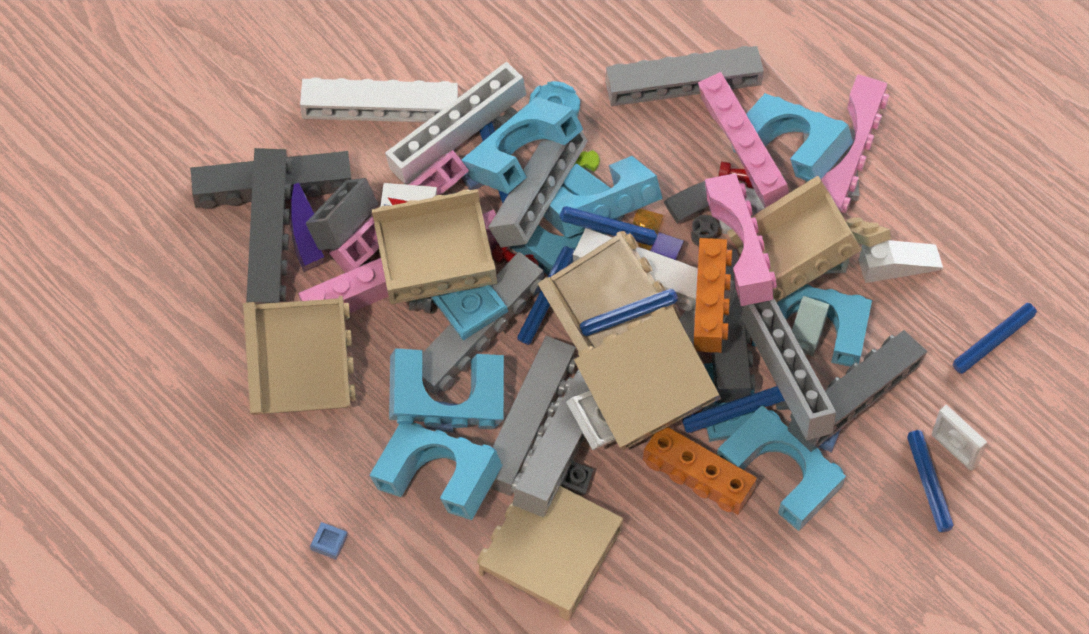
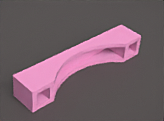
[698,72,789,208]
[821,74,889,213]
[329,150,469,273]
[705,173,777,306]

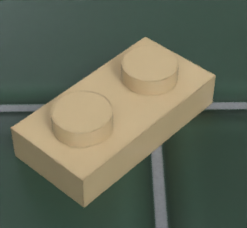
[846,217,891,247]

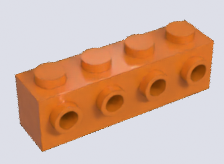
[694,238,732,353]
[643,427,757,515]

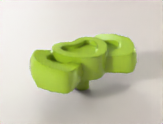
[573,150,600,171]

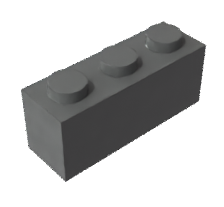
[306,178,379,251]

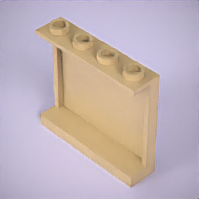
[727,176,862,302]
[372,189,497,305]
[537,231,681,352]
[243,296,356,415]
[574,307,721,450]
[477,486,623,621]

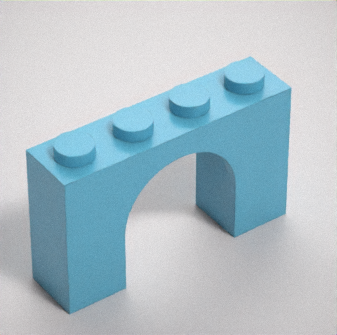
[731,93,853,181]
[462,97,583,194]
[544,156,663,238]
[510,164,625,275]
[751,284,872,367]
[389,348,504,429]
[717,406,846,531]
[369,423,503,520]

